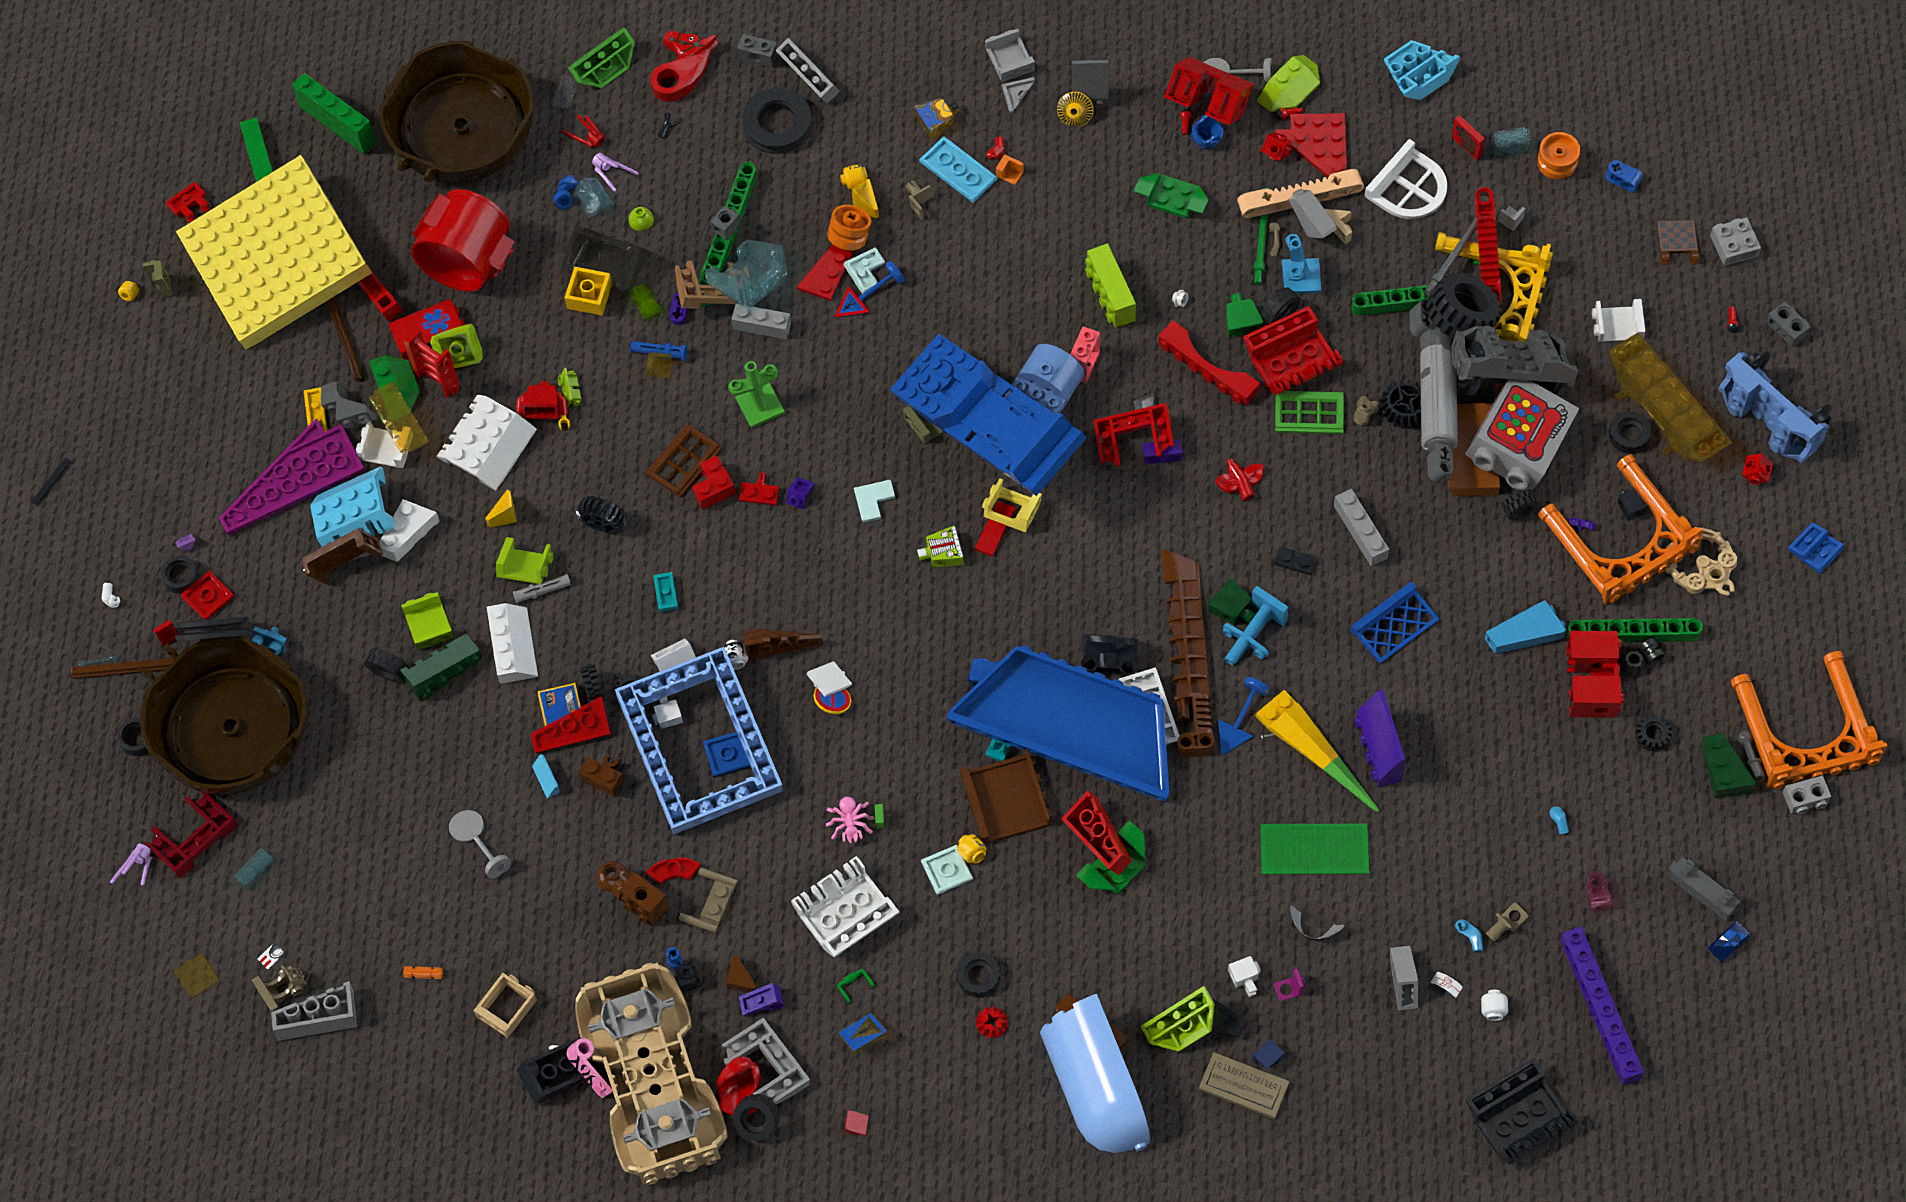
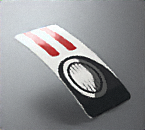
[258,943,285,969]

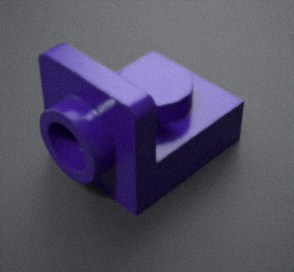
[786,477,814,509]

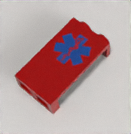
[388,299,466,360]

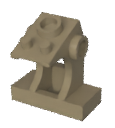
[252,965,307,1012]

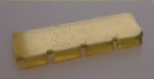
[368,382,429,453]

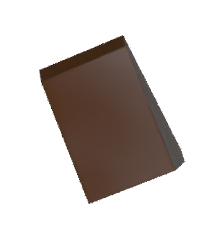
[726,955,757,993]

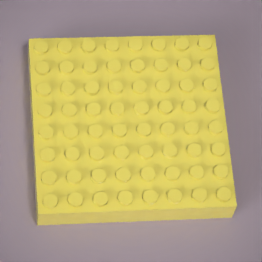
[176,155,372,349]

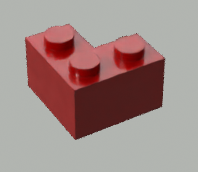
[692,455,736,510]

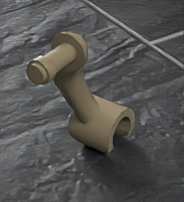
[1269,223,1280,256]

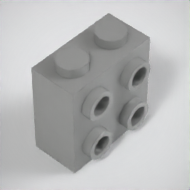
[1710,218,1761,266]

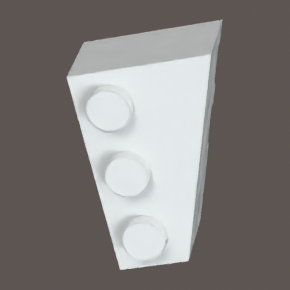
[379,499,440,562]

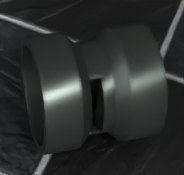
[1639,638,1666,665]

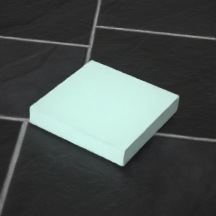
[921,845,973,895]

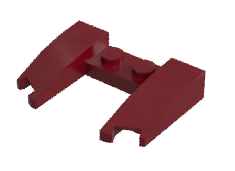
[145,792,238,879]

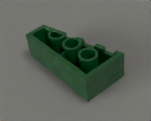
[401,634,482,701]

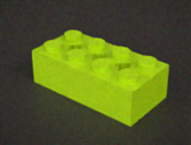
[1085,243,1136,328]

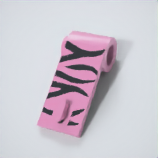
[567,1038,613,1098]

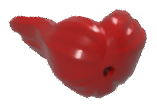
[717,1056,761,1115]

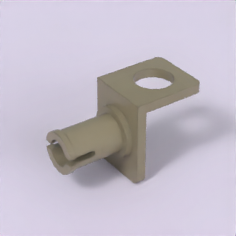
[906,181,933,220]
[1486,903,1528,942]

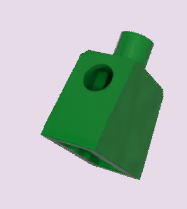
[1226,293,1263,338]

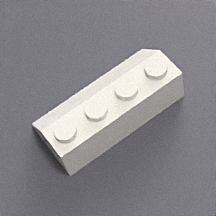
[487,603,538,684]

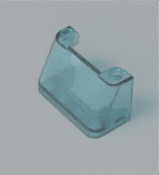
[705,239,787,308]

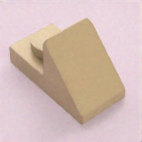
[1325,209,1352,244]

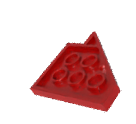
[1275,113,1347,178]

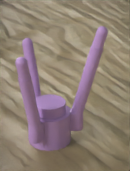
[592,153,638,191]
[110,844,153,885]

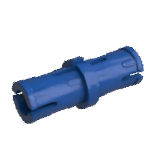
[666,947,683,972]

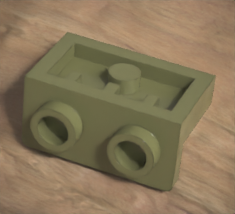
[143,260,172,297]

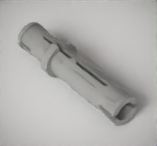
[513,574,571,603]

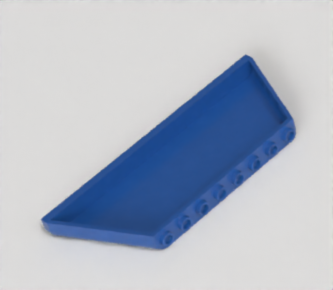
[946,645,1169,802]

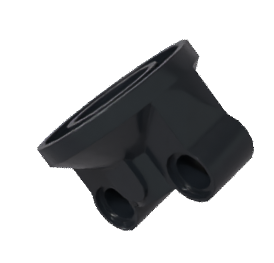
[1081,634,1139,676]

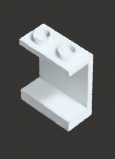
[1592,299,1645,342]
[356,421,413,468]

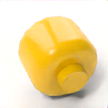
[118,281,139,301]

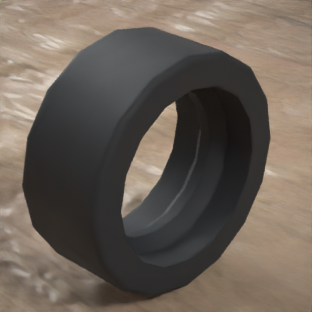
[160,556,199,594]
[117,718,149,756]

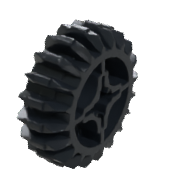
[1380,379,1421,429]
[576,496,627,535]

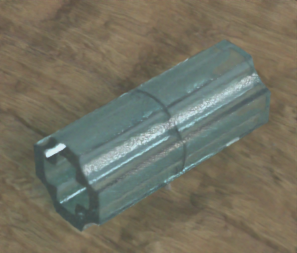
[233,848,273,888]

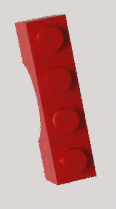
[358,264,403,323]

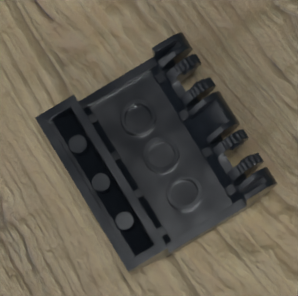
[1466,1058,1578,1165]

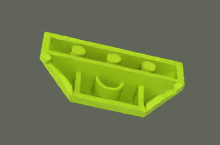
[1257,55,1320,112]
[1140,986,1215,1051]

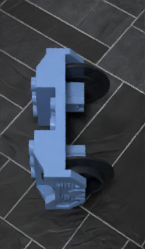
[1718,351,1831,463]

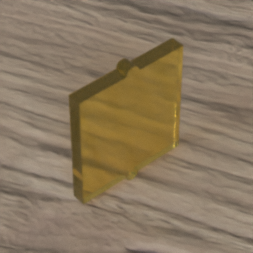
[174,953,219,998]

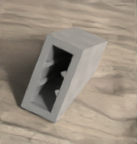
[1288,188,1338,238]
[1390,946,1418,1010]

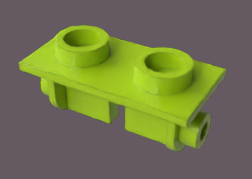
[558,368,582,408]

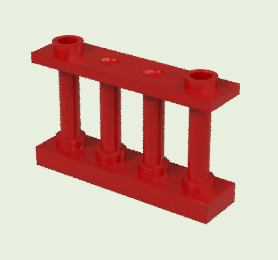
[403,326,460,399]

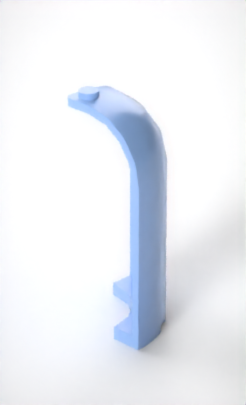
[1040,994,1150,1153]

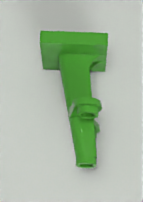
[728,361,785,429]

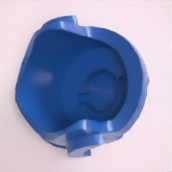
[1191,115,1223,148]

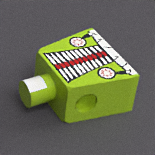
[917,526,964,567]

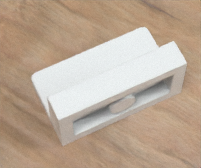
[651,639,696,671]

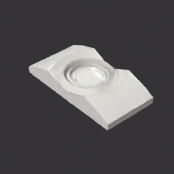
[1119,667,1179,745]

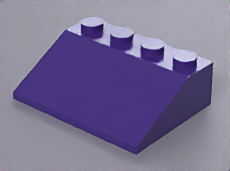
[1354,689,1405,787]

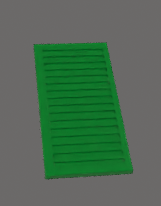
[1260,824,1370,874]

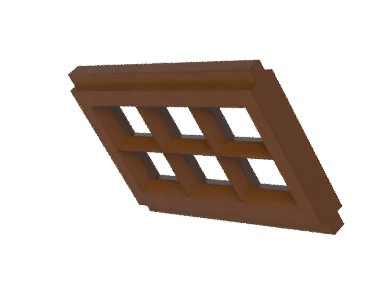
[645,424,722,498]

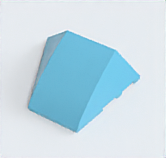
[1384,40,1460,100]

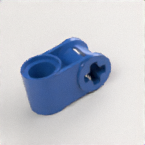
[1605,160,1643,192]

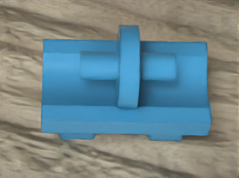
[251,626,286,655]

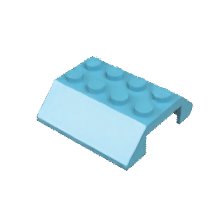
[310,466,395,547]

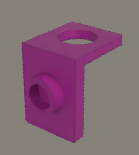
[1274,969,1306,1001]

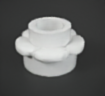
[1172,290,1188,307]

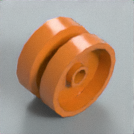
[1537,132,1580,180]
[827,205,871,250]

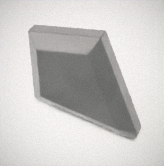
[1133,393,1154,410]

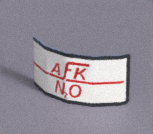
[1430,971,1463,998]

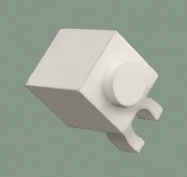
[652,697,683,729]
[1228,956,1261,997]

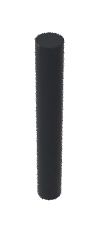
[31,458,71,506]

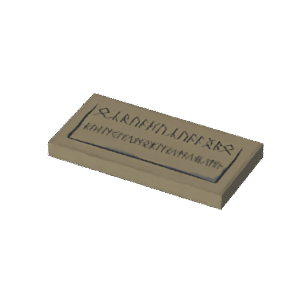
[1199,1052,1289,1119]

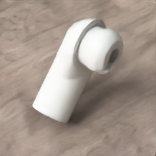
[102,583,120,608]

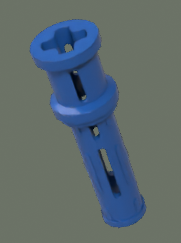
[630,341,688,361]

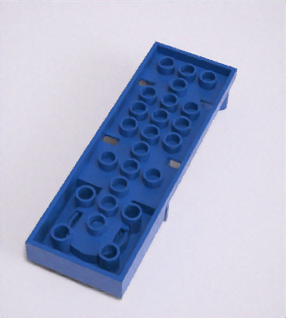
[890,334,1086,496]

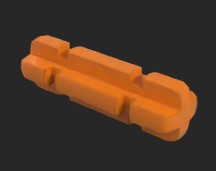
[403,966,443,979]

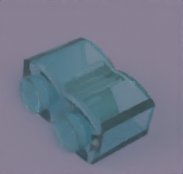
[1491,127,1531,157]

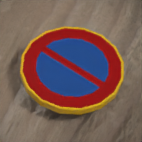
[813,688,851,714]

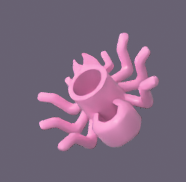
[826,797,874,844]

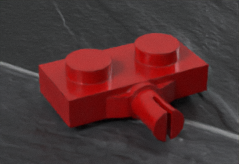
[739,472,779,506]

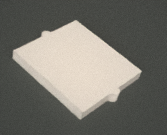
[807,661,852,697]

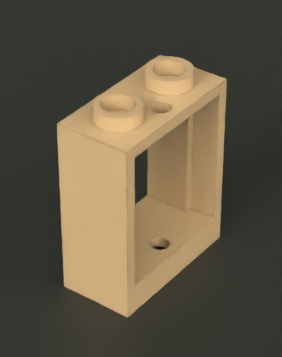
[474,973,537,1038]

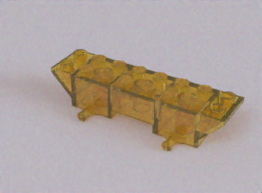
[1608,332,1732,463]

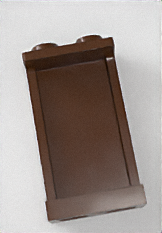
[301,528,383,584]

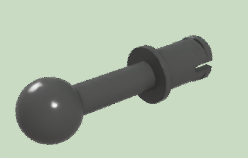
[1738,730,1765,782]

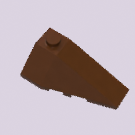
[742,629,823,660]

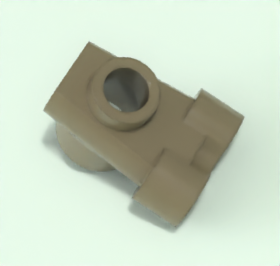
[1354,396,1380,425]

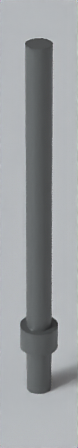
[1425,218,1477,296]

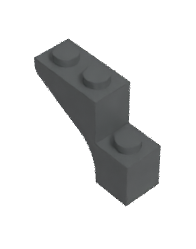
[321,381,378,428]

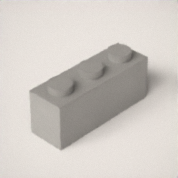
[731,304,791,339]

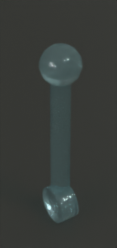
[77,655,117,666]

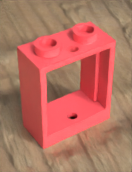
[1070,327,1100,384]

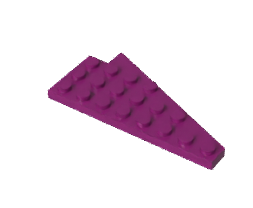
[219,419,365,535]

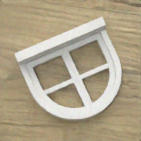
[1365,139,1447,219]

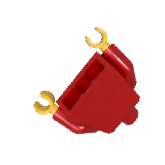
[515,381,570,430]

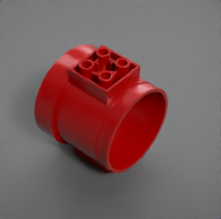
[411,189,515,292]

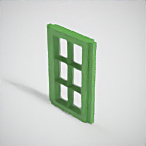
[1275,391,1343,434]

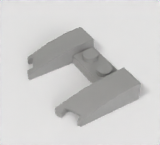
[722,1018,810,1105]

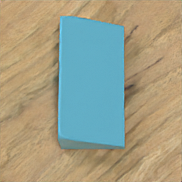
[532,754,560,798]

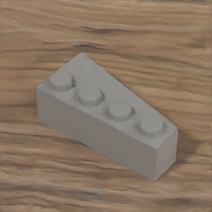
[271,981,357,1041]

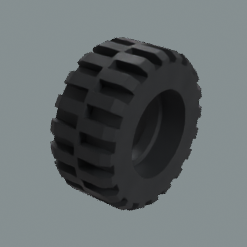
[1427,273,1502,339]

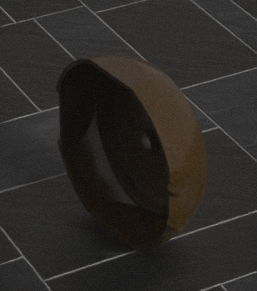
[379,41,534,183]
[141,636,307,795]

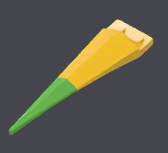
[1255,690,1379,812]

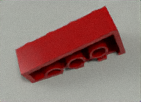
[1061,790,1132,876]

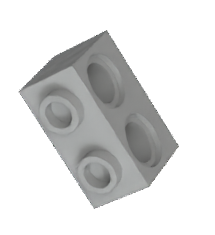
[1783,776,1831,814]

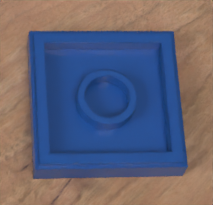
[703,732,751,777]

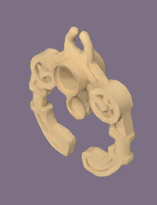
[1665,528,1737,596]

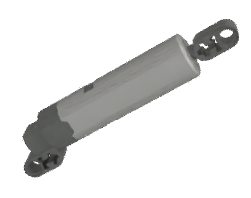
[1410,299,1458,483]

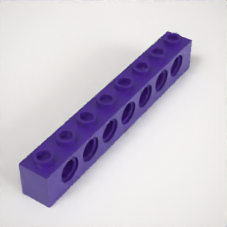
[1560,927,1644,1085]

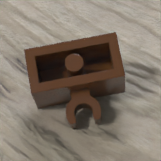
[578,754,624,797]

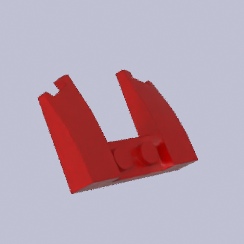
[1093,403,1174,467]

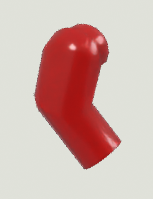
[986,136,1005,160]

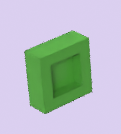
[875,804,884,830]

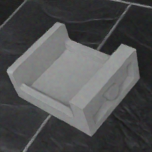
[985,29,1035,82]

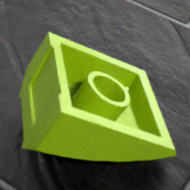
[430,324,483,368]

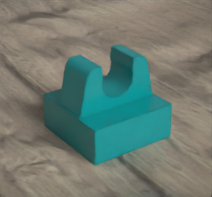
[985,739,1011,762]

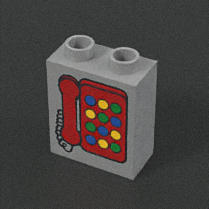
[1465,379,1579,491]

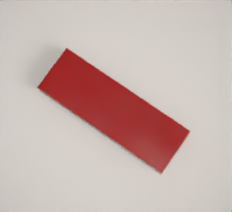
[975,501,1015,557]

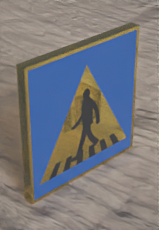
[837,1012,889,1054]

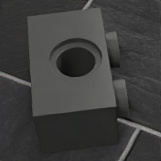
[737,34,778,67]

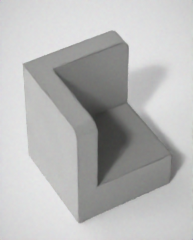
[1498,206,1526,231]

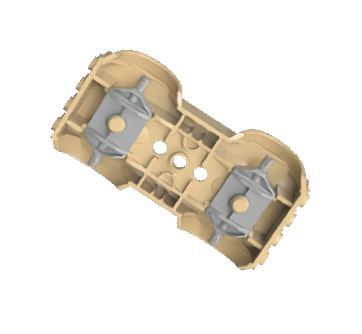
[576,963,727,1185]

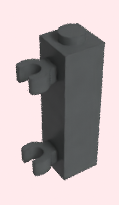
[1668,857,1740,921]

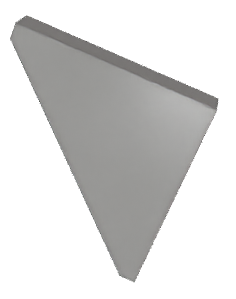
[1002,77,1035,114]

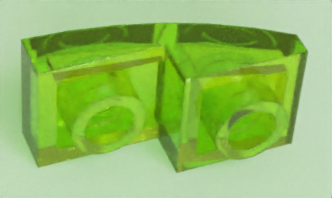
[628,283,661,319]

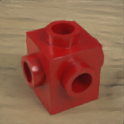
[1261,132,1292,161]
[1742,453,1773,485]

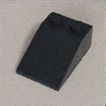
[517,1039,585,1105]

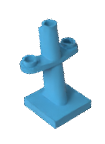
[1282,234,1321,294]
[1222,586,1288,666]

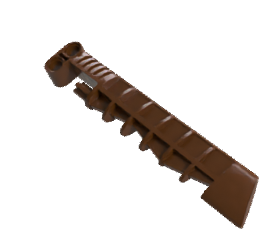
[1162,550,1214,757]

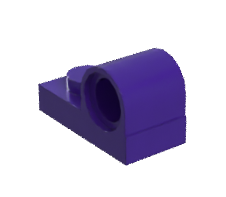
[739,983,784,1017]

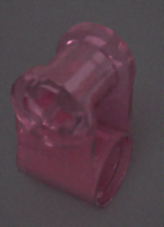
[1585,871,1612,912]

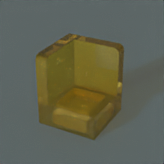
[646,352,672,378]

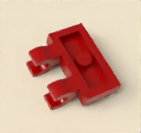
[166,182,210,223]

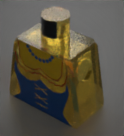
[914,98,960,140]

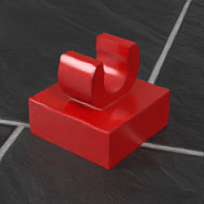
[153,620,179,647]

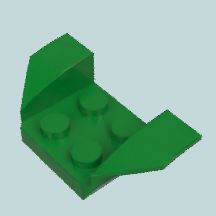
[1133,173,1208,218]
[1076,820,1145,894]

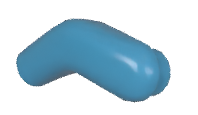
[1455,920,1483,953]

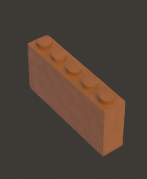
[1448,403,1500,496]

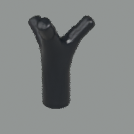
[658,113,677,139]

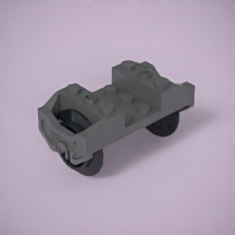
[1452,326,1578,396]

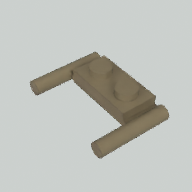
[679,867,738,933]

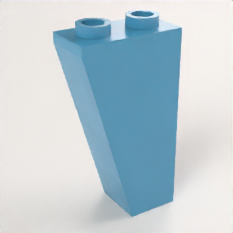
[1485,600,1566,654]

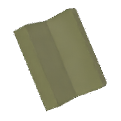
[903,406,942,444]

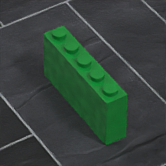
[292,73,376,154]

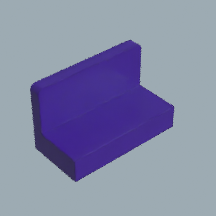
[1142,440,1183,464]

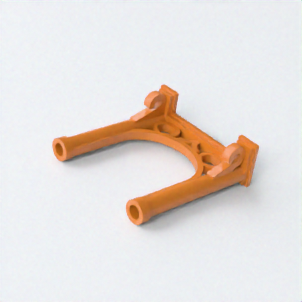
[1538,454,1702,605]
[1730,651,1887,789]

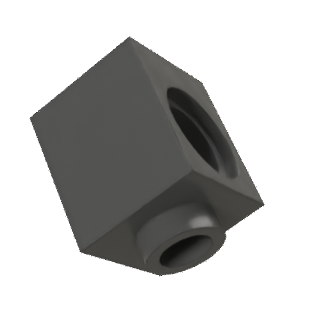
[710,206,740,240]

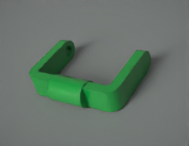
[837,969,875,1004]

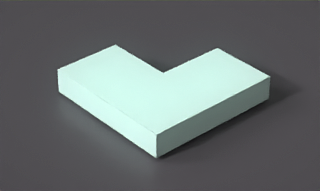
[844,248,885,294]
[854,480,895,523]

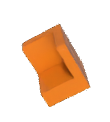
[996,154,1024,185]

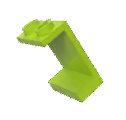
[496,537,554,584]
[401,592,454,651]

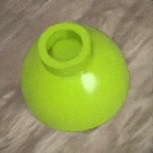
[628,207,654,231]

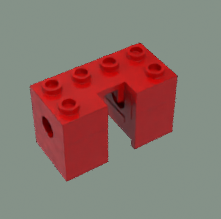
[1164,57,1254,125]
[1566,631,1624,718]

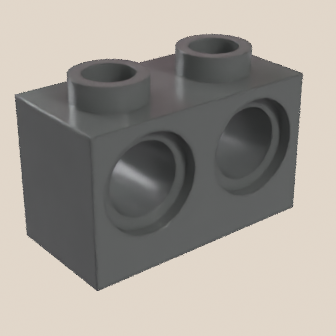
[1766,302,1811,347]

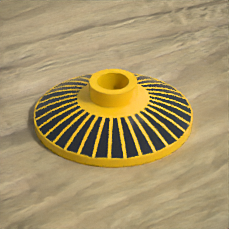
[1057,92,1093,127]

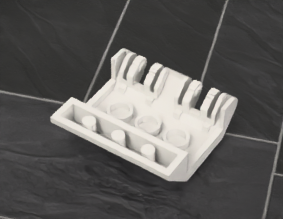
[437,395,537,491]
[791,856,899,958]

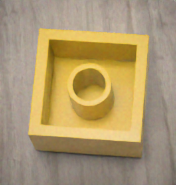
[565,267,612,316]

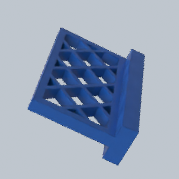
[1349,581,1439,664]

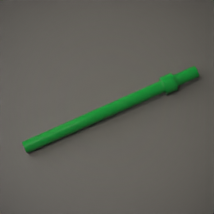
[1253,188,1271,285]

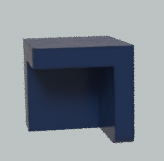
[1252,1039,1284,1069]

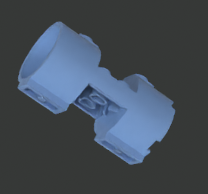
[1004,344,1084,414]

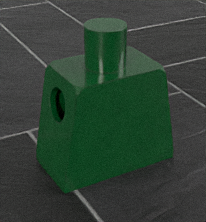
[1207,578,1256,625]

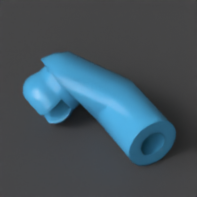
[1550,806,1569,834]

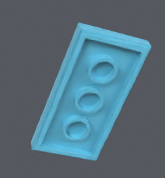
[919,136,998,203]

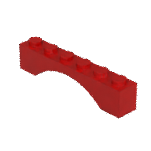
[1158,320,1260,406]

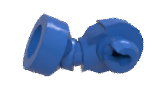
[553,175,579,210]

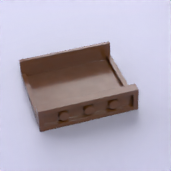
[960,749,1053,844]

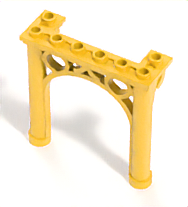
[1435,232,1553,343]

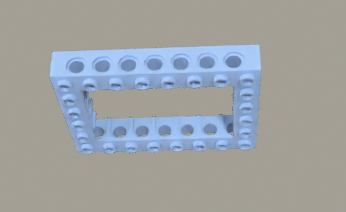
[615,647,783,835]

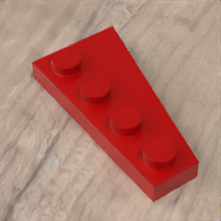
[797,244,855,301]
[530,696,611,753]

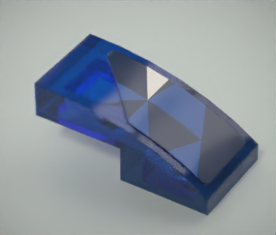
[1707,921,1751,963]

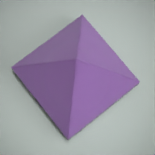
[175,534,195,552]

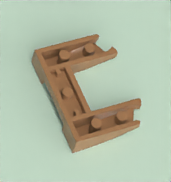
[675,261,756,309]

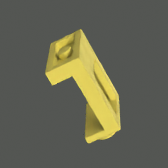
[982,479,1042,532]

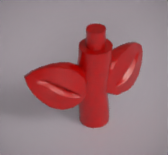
[1215,459,1265,502]

